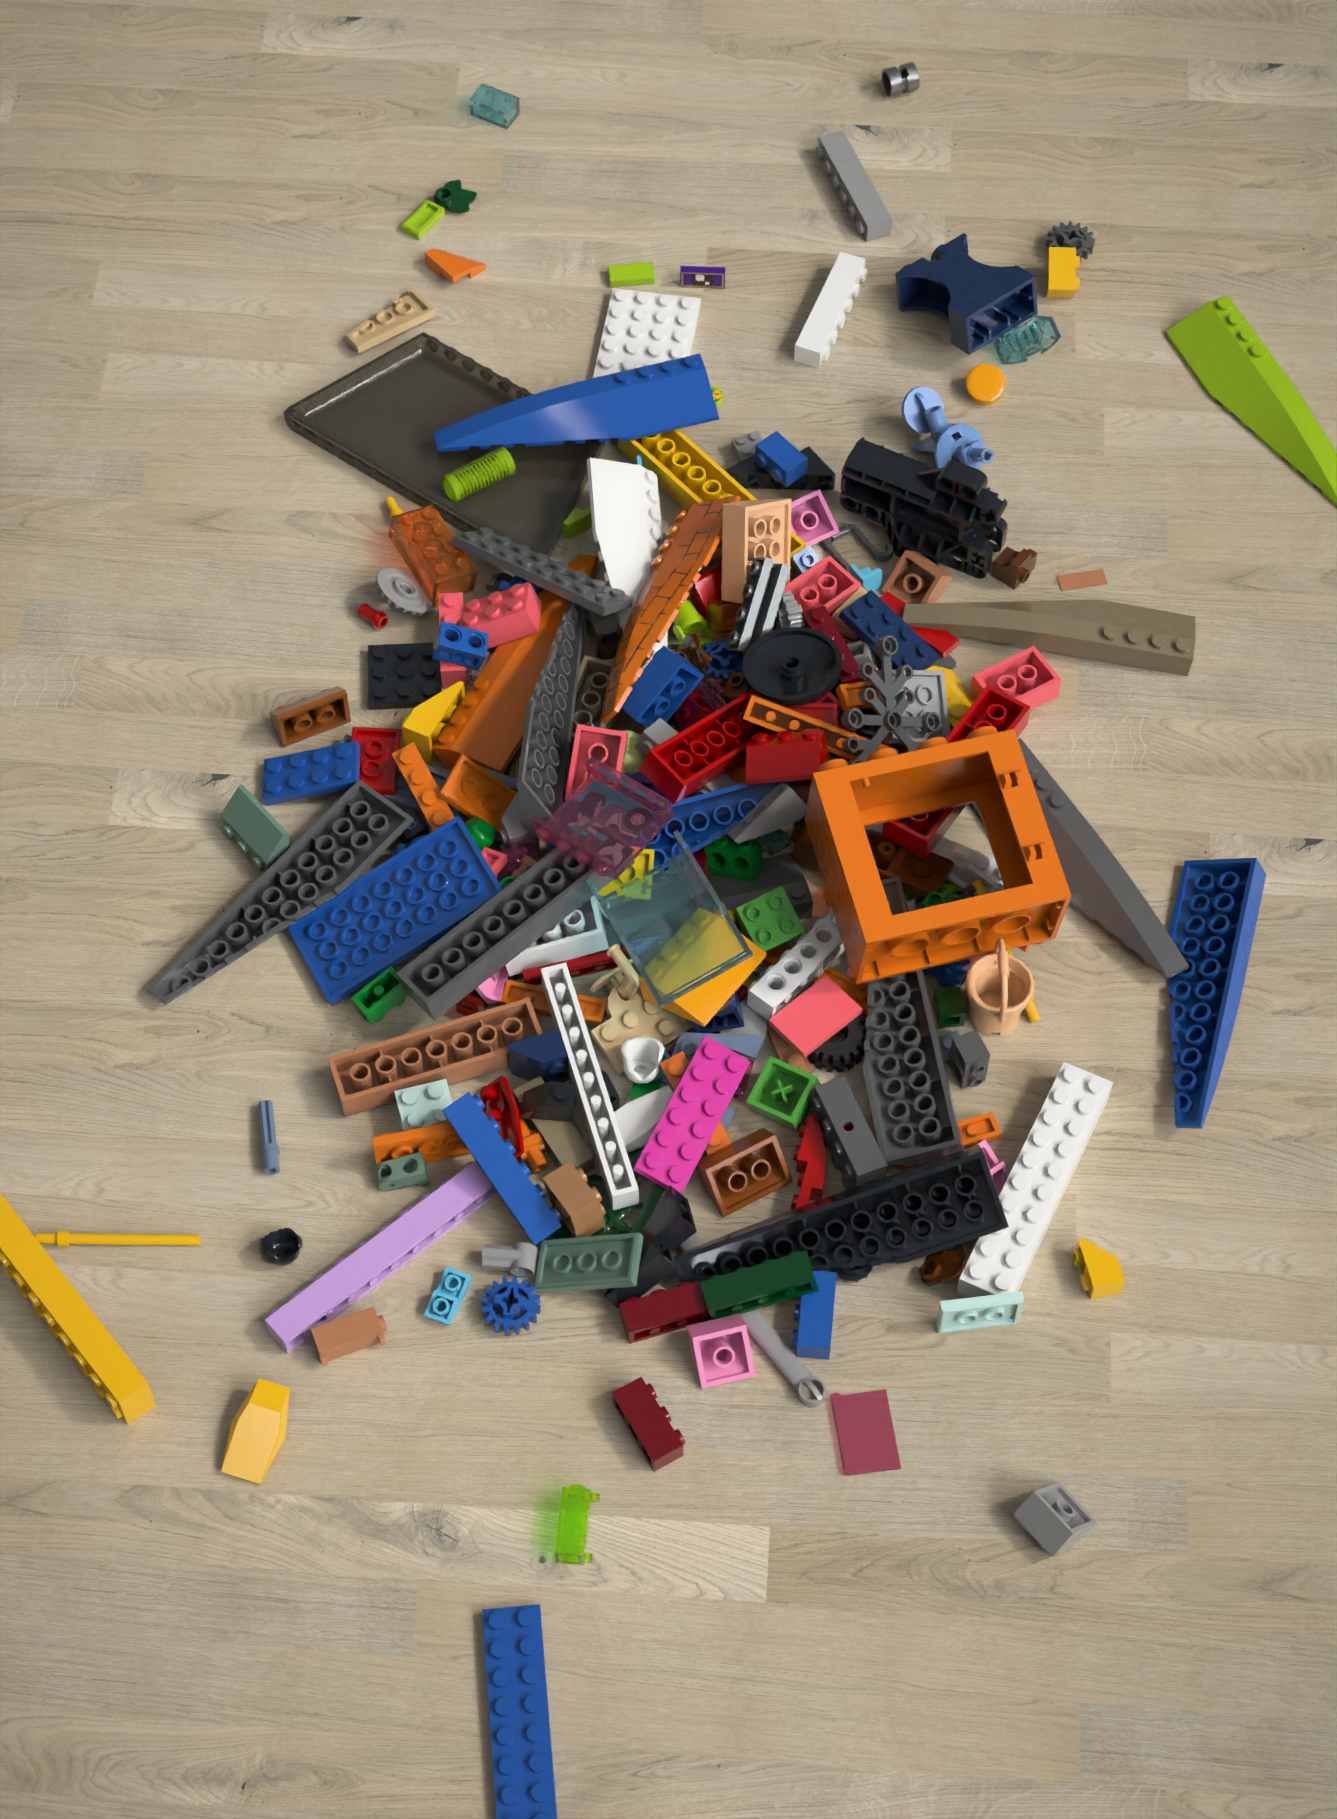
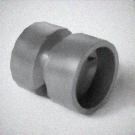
[881,62,920,97]

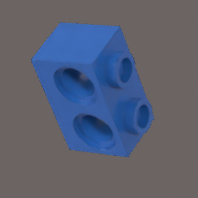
[432,621,488,670]

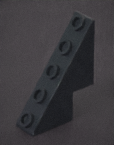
[725,446,836,491]
[604,1185,697,1308]

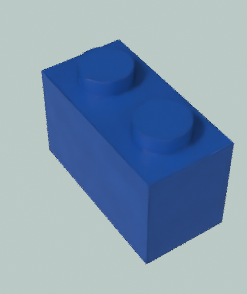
[755,431,808,487]

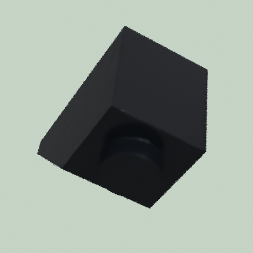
[520,1081,576,1122]

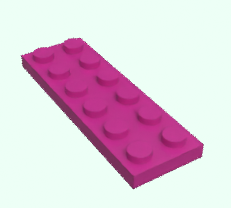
[632,1035,751,1194]

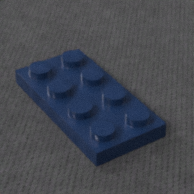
[838,590,939,670]

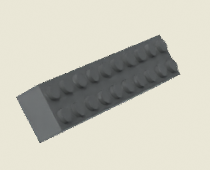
[396,816,635,1021]

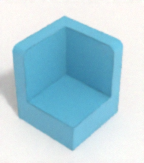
[849,564,883,592]

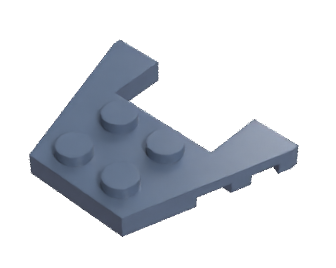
[662,1032,764,1132]

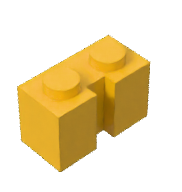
[1046,247,1080,298]

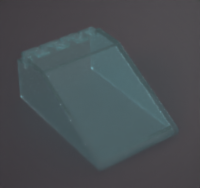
[586,830,753,1008]

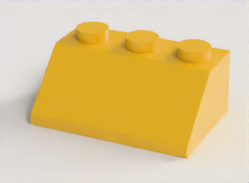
[925,666,976,732]

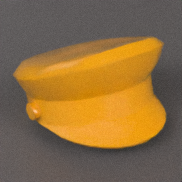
[966,364,1006,405]

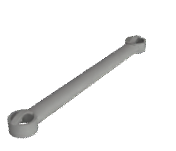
[678,1234,826,1408]

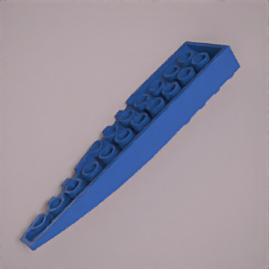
[433,353,719,452]
[1168,858,1266,1129]

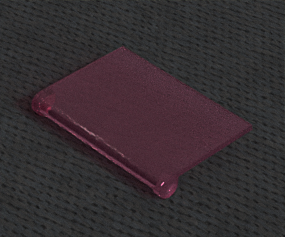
[830,1390,901,1476]

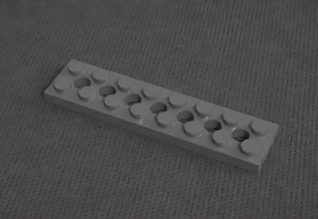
[453,527,633,616]

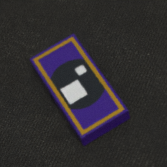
[680,266,725,289]

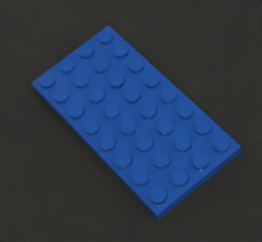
[287,815,503,1006]

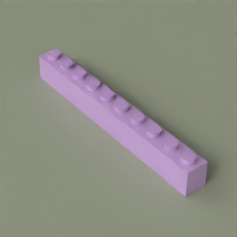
[265,1161,498,1354]

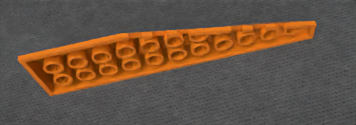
[432,555,599,774]

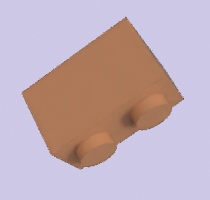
[881,550,953,604]

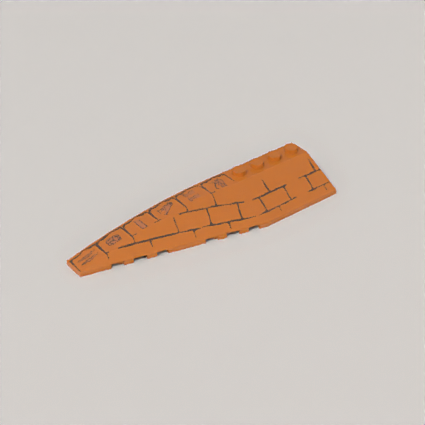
[601,495,741,724]

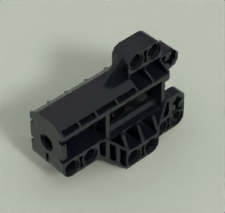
[840,437,1008,579]

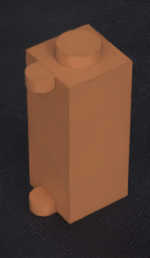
[311,1307,387,1366]

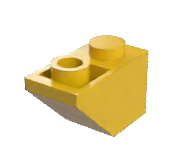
[1073,1239,1125,1300]

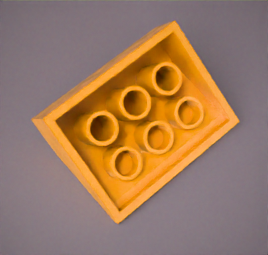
[638,909,767,1027]

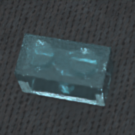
[469,83,520,129]

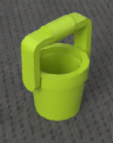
[673,600,716,649]

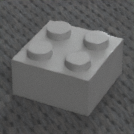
[731,431,763,462]

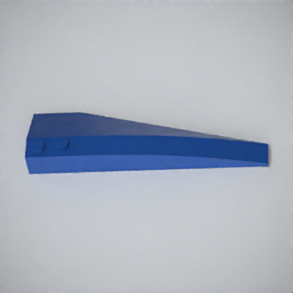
[544,781,796,901]

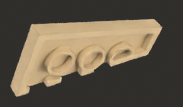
[346,287,436,353]

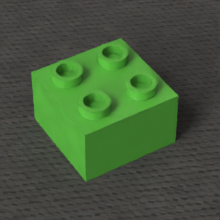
[734,886,805,953]
[746,1056,821,1132]

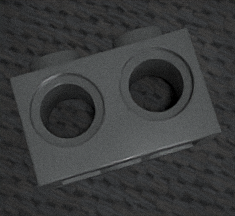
[948,1029,990,1089]

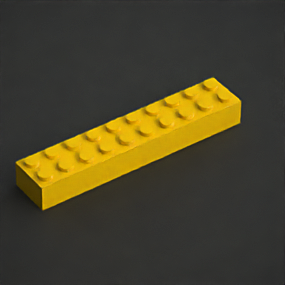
[618,429,808,574]
[0,1193,156,1424]

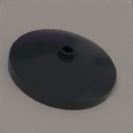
[742,627,842,706]

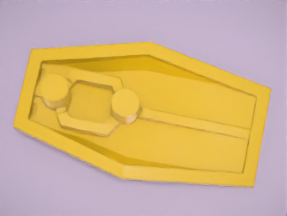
[221,1378,290,1485]

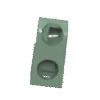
[376,1152,430,1191]

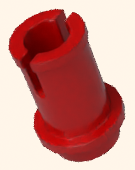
[357,603,388,629]

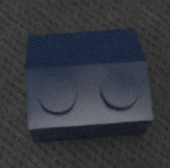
[507,1029,569,1083]

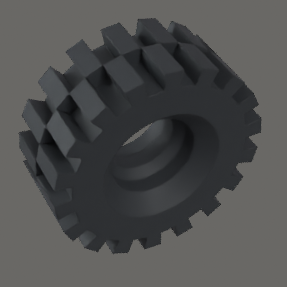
[808,1015,866,1073]

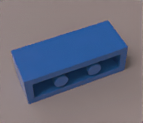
[791,1270,837,1360]

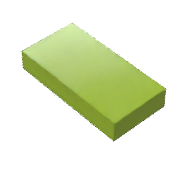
[401,199,445,240]
[608,262,655,287]

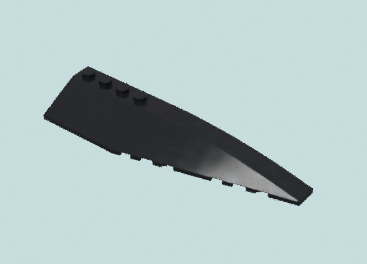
[674,1144,1009,1283]

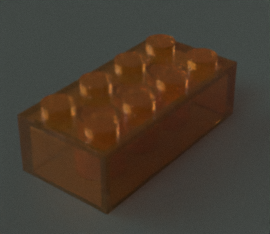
[388,504,478,603]

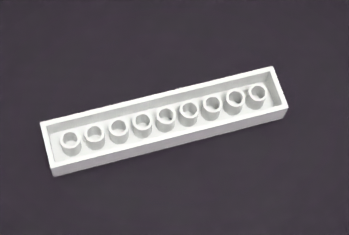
[956,1062,1113,1298]

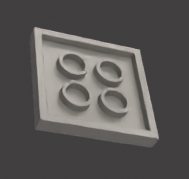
[877,670,950,745]

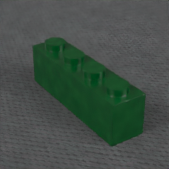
[701,1250,819,1320]

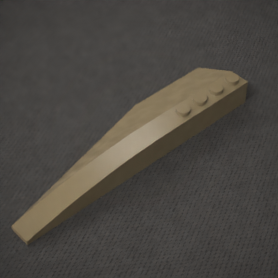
[903,600,1196,676]

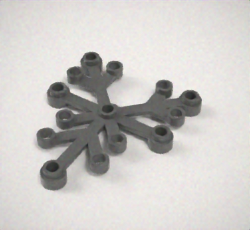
[841,635,942,765]

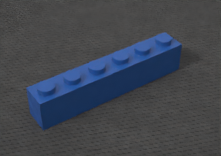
[442,1092,562,1245]

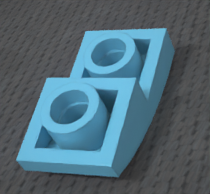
[424,1267,473,1325]

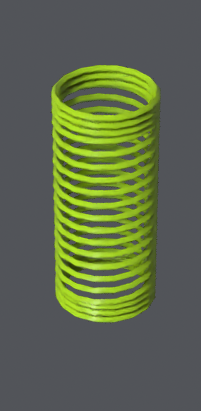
[441,447,516,503]

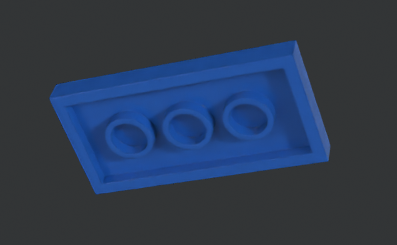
[262,741,360,806]

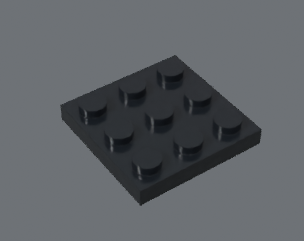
[368,642,442,710]

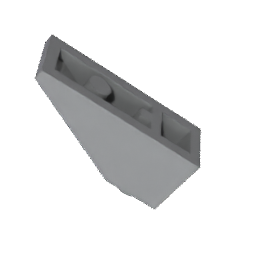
[728,782,807,844]

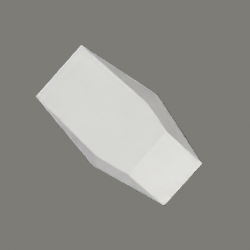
[614,1085,673,1153]

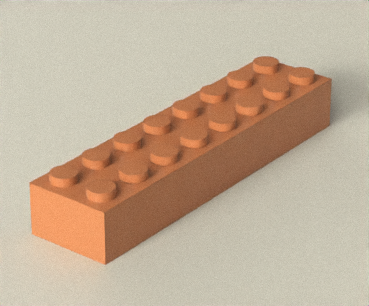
[327,997,543,1117]

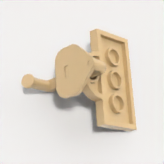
[589,944,693,1076]

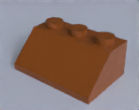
[269,686,351,748]
[695,1128,793,1217]

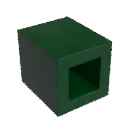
[933,986,966,1029]

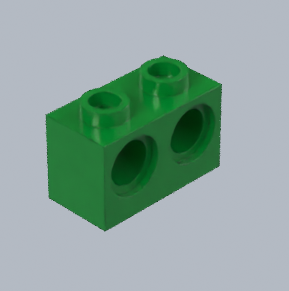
[704,836,764,882]

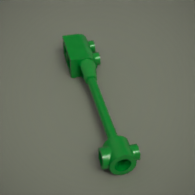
[351,876,518,1025]

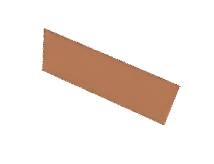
[1057,569,1108,591]

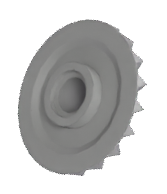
[375,568,433,616]

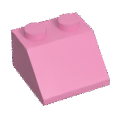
[791,489,840,546]
[686,1314,756,1389]

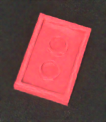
[768,975,862,1058]

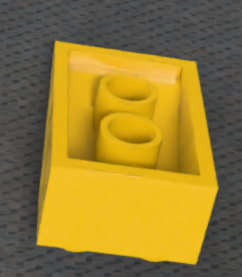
[401,681,465,765]

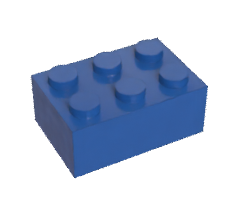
[621,645,705,727]

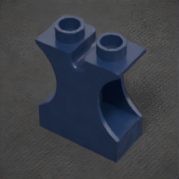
[895,233,1038,355]

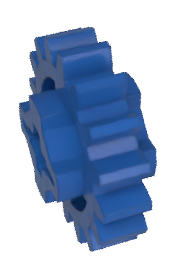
[700,636,744,685]
[481,1276,541,1336]

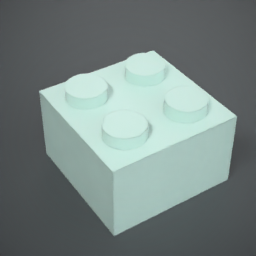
[394,1079,452,1131]

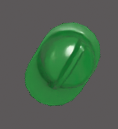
[464,817,496,851]

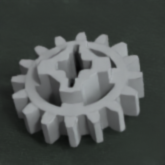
[775,591,805,630]

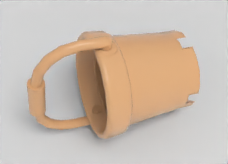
[965,938,1034,1036]

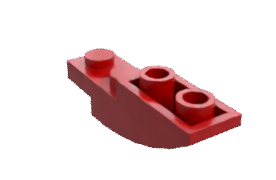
[791,1113,826,1210]

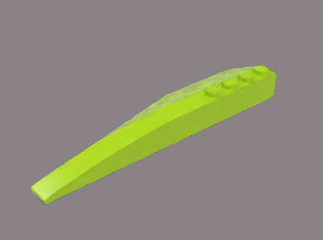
[1165,295,1337,507]

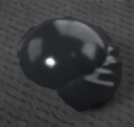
[259,1228,303,1266]

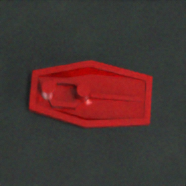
[479,1076,525,1159]

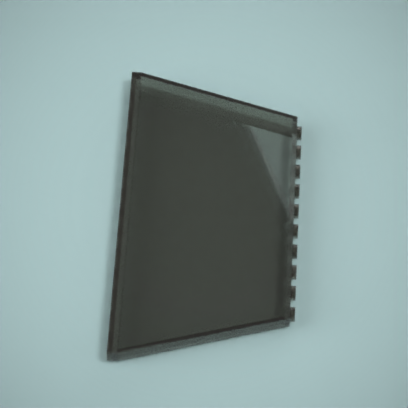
[284,332,605,559]

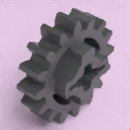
[1046,221,1095,263]

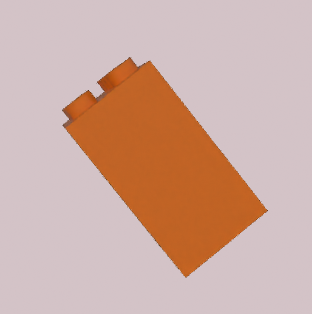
[804,726,1072,984]

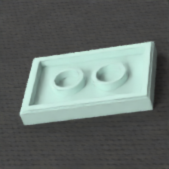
[936,1291,1024,1333]

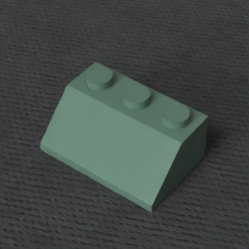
[221,784,290,872]

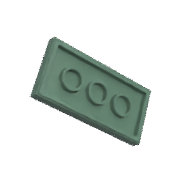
[534,1232,643,1294]

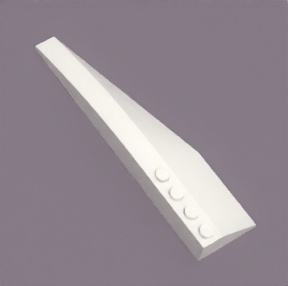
[587,458,668,669]

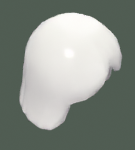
[621,1036,664,1084]

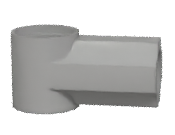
[481,1242,538,1278]

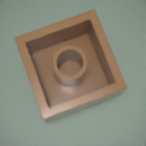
[543,1161,606,1238]

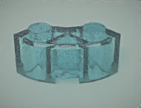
[994,315,1061,364]

